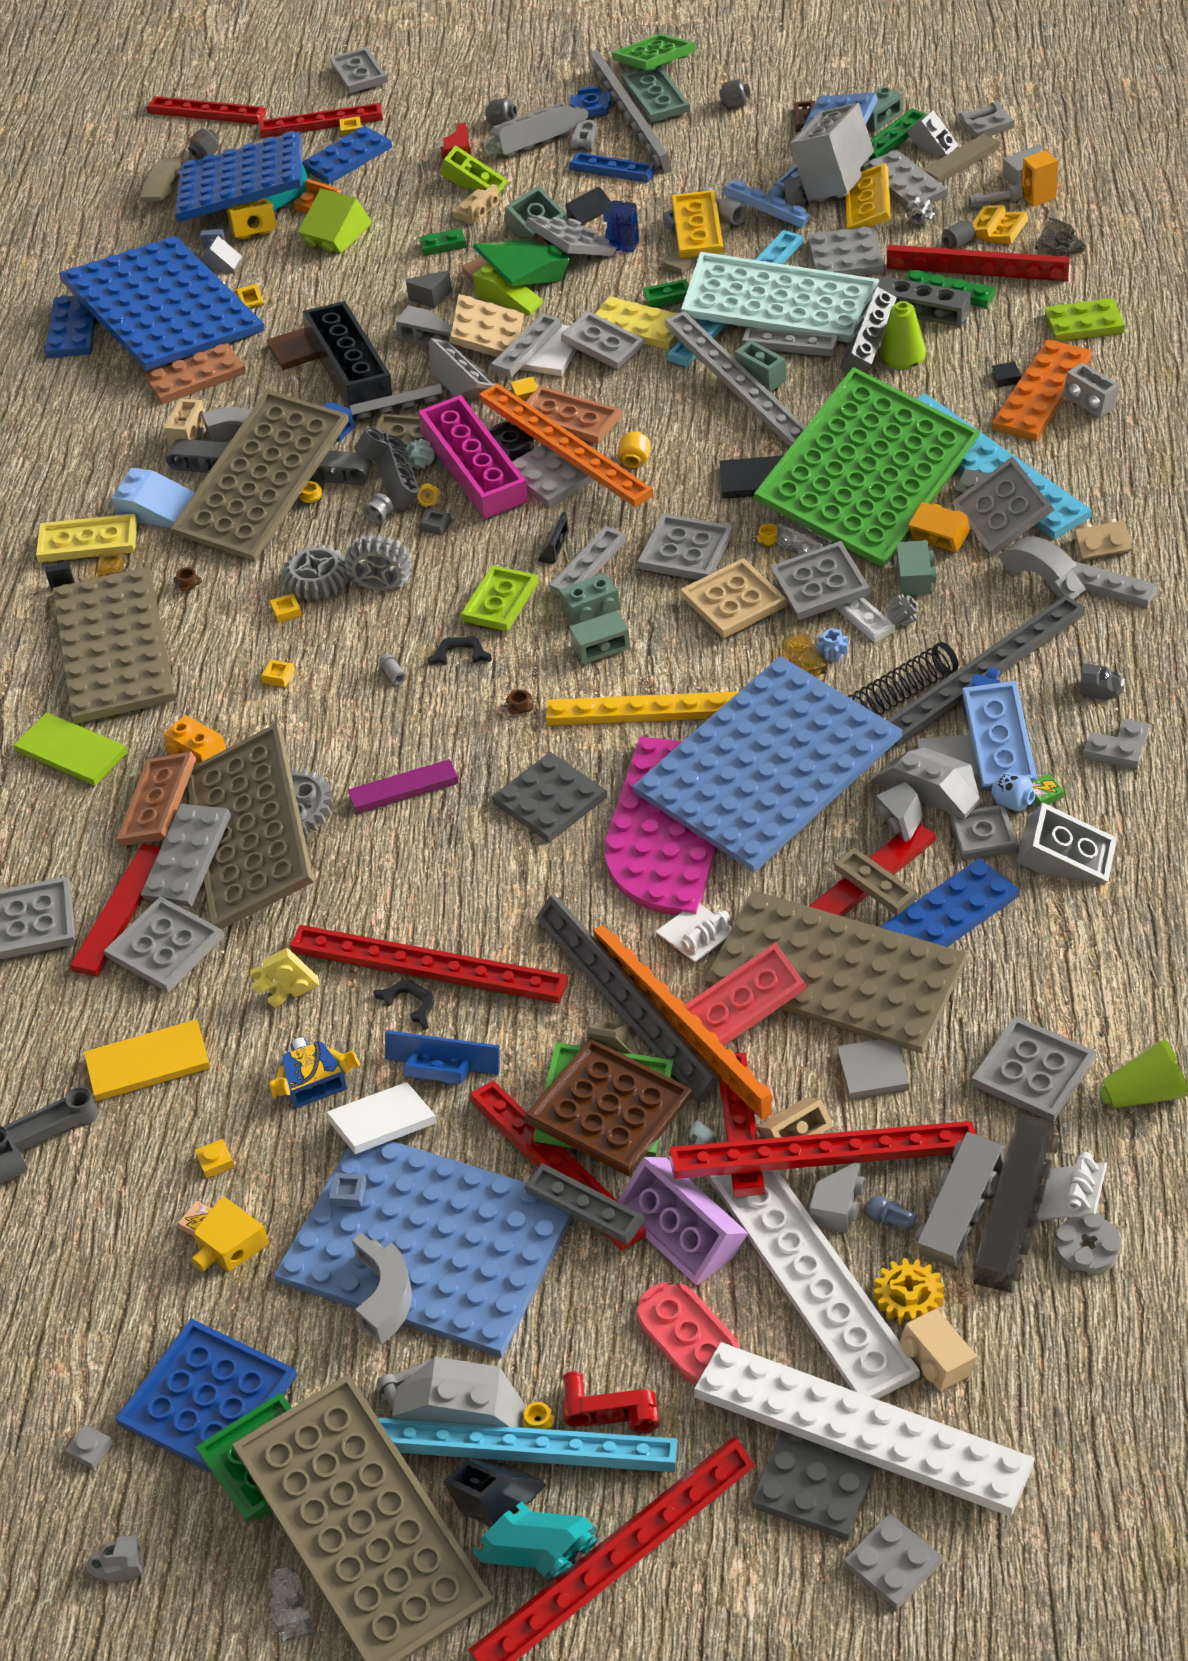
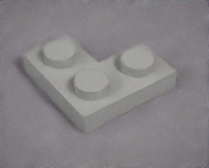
[1083,719,1150,769]

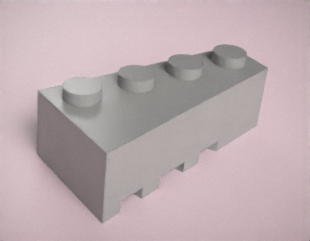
[916,1132,1007,1267]

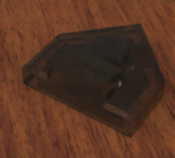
[1035,217,1085,256]

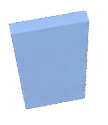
[962,681,1037,790]

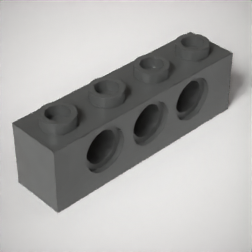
[877,276,971,327]
[839,287,897,373]

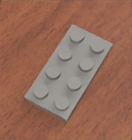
[861,150,947,208]
[140,804,231,907]

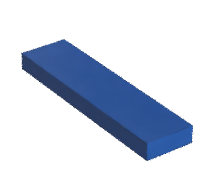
[569,152,656,183]

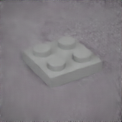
[844,1513,943,1610]

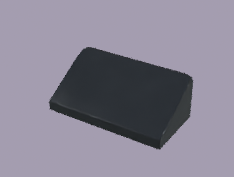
[566,187,614,226]
[538,512,569,564]

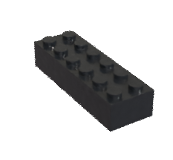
[302,301,392,408]

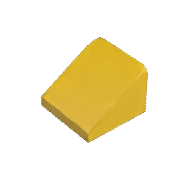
[236,283,264,309]

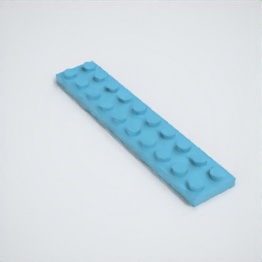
[916,393,1092,540]

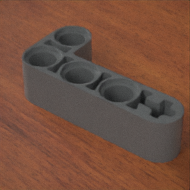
[354,427,419,511]

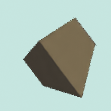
[587,1021,641,1055]

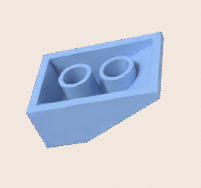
[112,468,195,528]

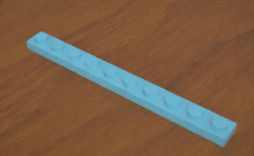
[667,230,803,367]
[378,1418,678,1472]

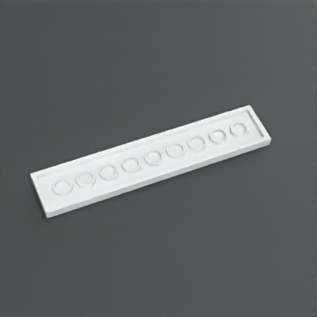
[705,1170,920,1399]
[694,1342,1035,1517]

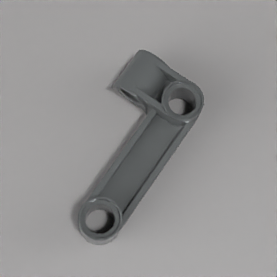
[0,1087,98,1185]

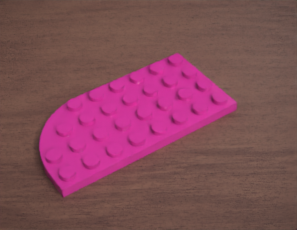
[605,736,718,915]

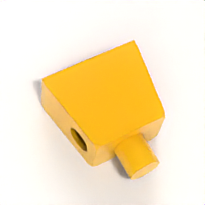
[191,1196,269,1272]

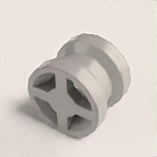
[363,493,394,524]

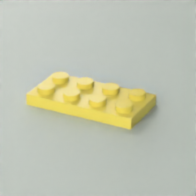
[595,296,679,350]
[36,513,137,563]

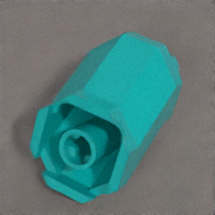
[472,1502,598,1580]

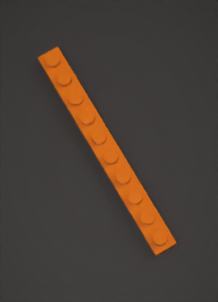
[479,383,653,508]
[593,925,773,1120]

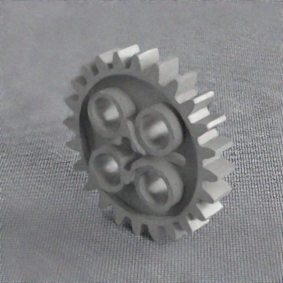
[291,768,334,837]

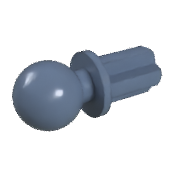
[866,1196,917,1230]

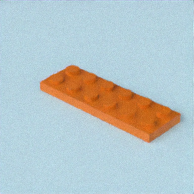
[992,339,1091,441]

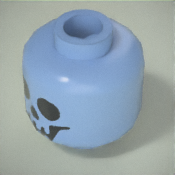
[991,773,1035,812]

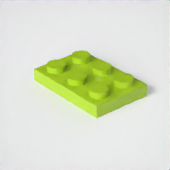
[1045,298,1125,342]
[461,565,539,632]

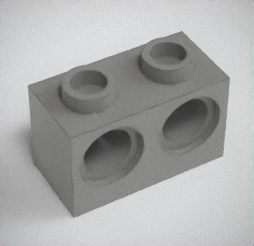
[1062,362,1120,418]

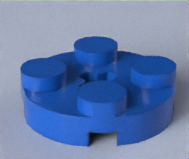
[570,87,612,117]

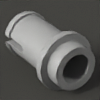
[378,654,407,685]

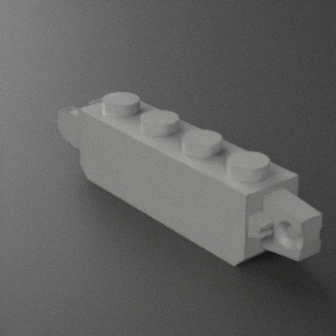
[480,103,589,157]

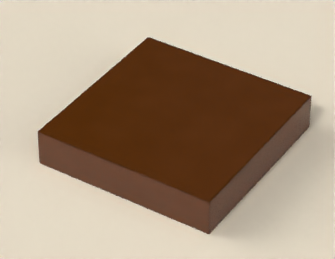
[266,328,318,370]

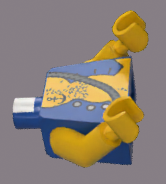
[269,1038,361,1109]

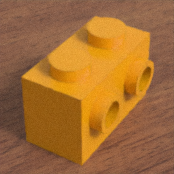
[1022,150,1059,207]
[908,502,971,553]
[163,715,226,765]

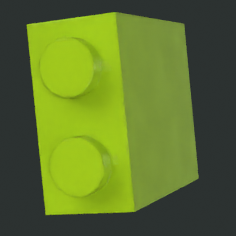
[298,188,372,253]

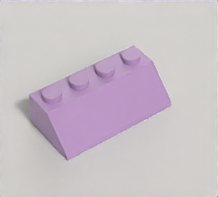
[618,1157,748,1285]

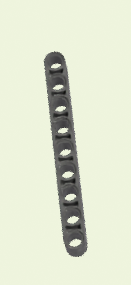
[166,439,373,485]

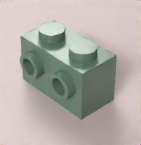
[866,86,903,132]
[735,340,786,392]
[897,540,936,595]
[559,572,620,625]
[569,611,631,664]

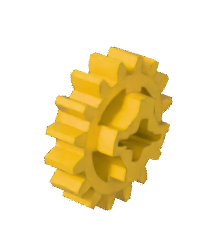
[874,1258,944,1325]

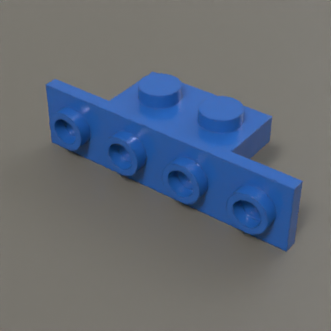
[385,1030,500,1085]

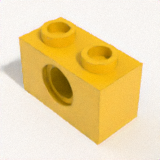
[226,198,277,239]

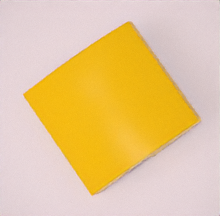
[972,205,1028,244]

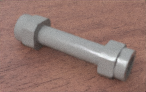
[968,186,1023,209]

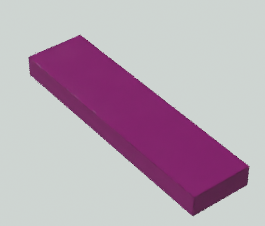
[347,759,459,814]

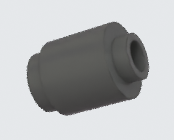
[942,221,976,249]

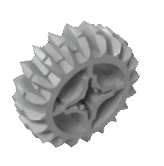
[344,533,412,591]
[282,545,349,602]

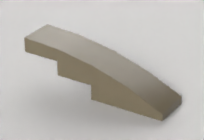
[140,158,183,201]

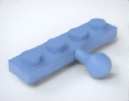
[722,180,811,228]

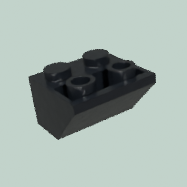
[443,1460,546,1527]

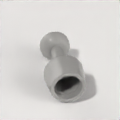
[699,186,747,225]

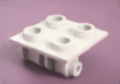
[656,904,732,963]
[1037,1152,1107,1221]

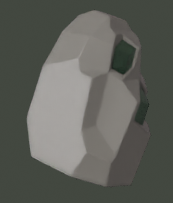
[87,1535,143,1583]

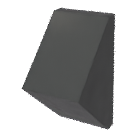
[405,270,452,308]

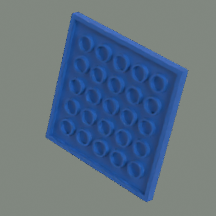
[175,131,302,222]

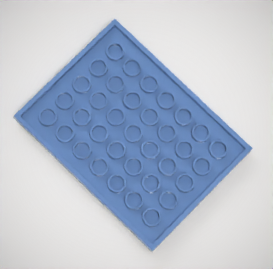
[633,656,902,873]
[274,1141,573,1358]

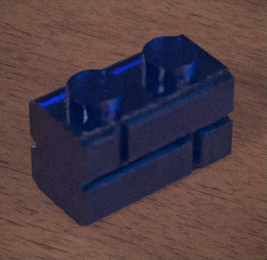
[603,200,640,253]

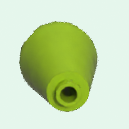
[879,301,926,369]
[1098,1039,1188,1109]

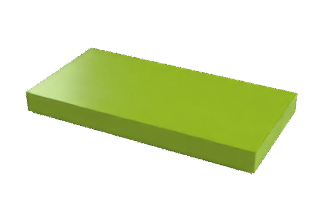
[13,712,128,786]

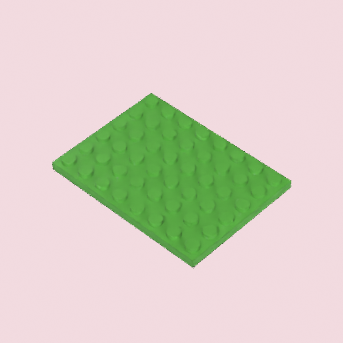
[754,367,980,568]

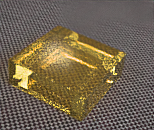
[97,552,125,577]

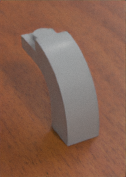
[202,407,252,442]
[998,537,1086,599]
[352,1233,412,1345]

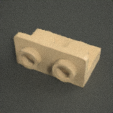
[452,184,499,225]

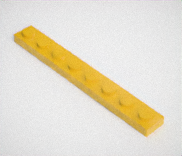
[546,691,739,726]

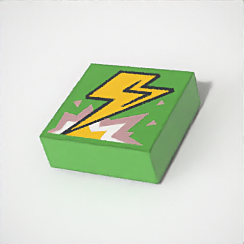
[1032,774,1065,806]

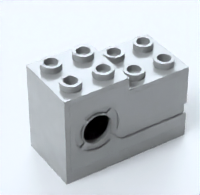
[789,103,874,202]

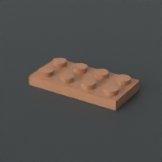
[144,343,246,405]
[526,386,622,444]
[116,752,196,846]

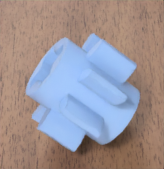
[817,629,849,661]

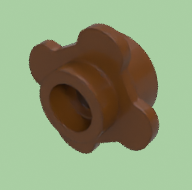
[173,567,202,591]
[506,689,534,715]

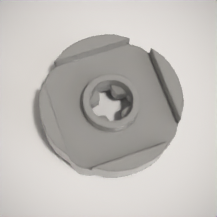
[1056,1212,1121,1276]

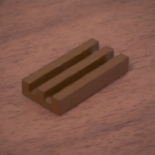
[794,101,815,132]

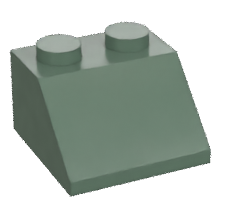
[504,185,567,238]

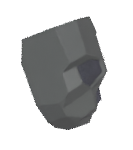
[784,177,807,207]
[1080,663,1125,699]

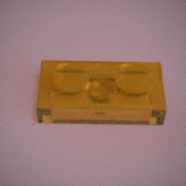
[782,633,826,677]

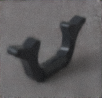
[427,636,492,665]
[373,979,434,1029]

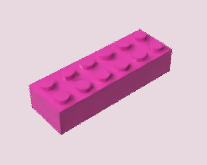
[418,395,528,519]

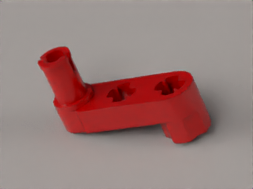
[562,1371,660,1434]

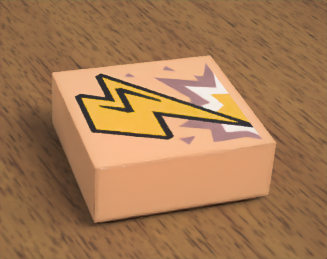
[178,1201,212,1236]

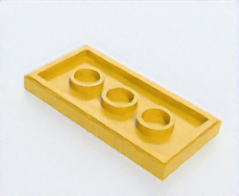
[845,163,891,230]
[671,190,724,258]
[84,1019,210,1102]

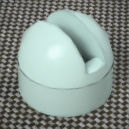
[689,1120,716,1145]

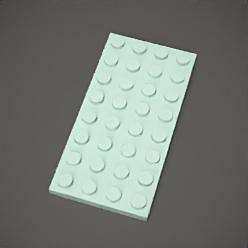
[681,252,879,343]

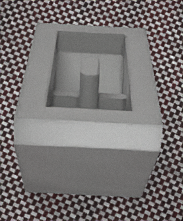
[199,236,243,272]

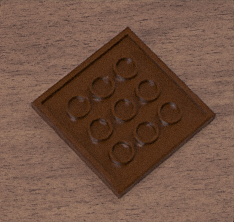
[524,1038,693,1176]

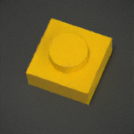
[195,1139,234,1179]

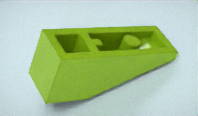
[440,145,509,195]
[473,263,543,315]

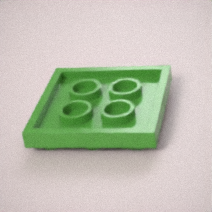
[611,33,696,71]

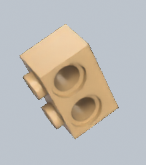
[164,398,205,449]

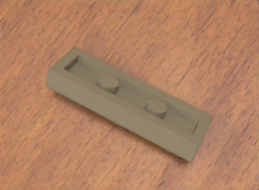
[834,847,917,915]

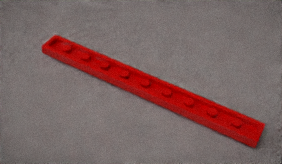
[290,925,568,1004]
[668,1121,977,1179]
[468,1437,755,1661]

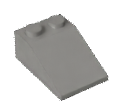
[1017,802,1117,884]

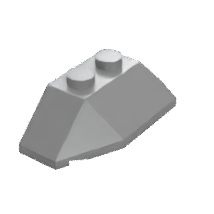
[429,338,496,399]
[872,747,980,819]
[392,1357,526,1428]

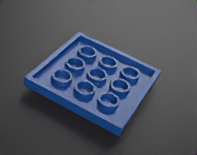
[115,1318,298,1474]

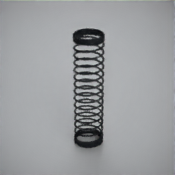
[847,642,959,715]

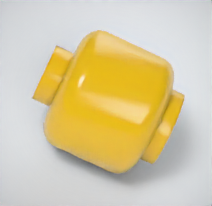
[617,431,651,468]

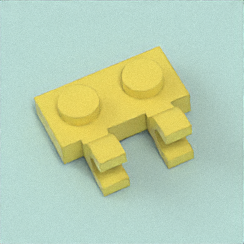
[250,948,319,1008]

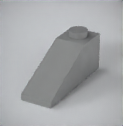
[396,306,461,351]

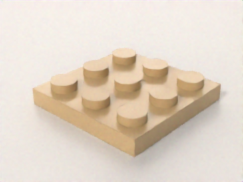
[449,294,524,357]
[680,558,787,638]

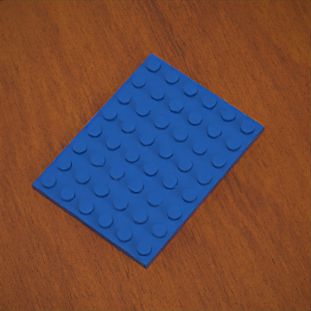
[59,236,264,371]

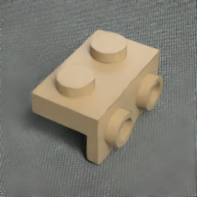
[1071,519,1132,561]

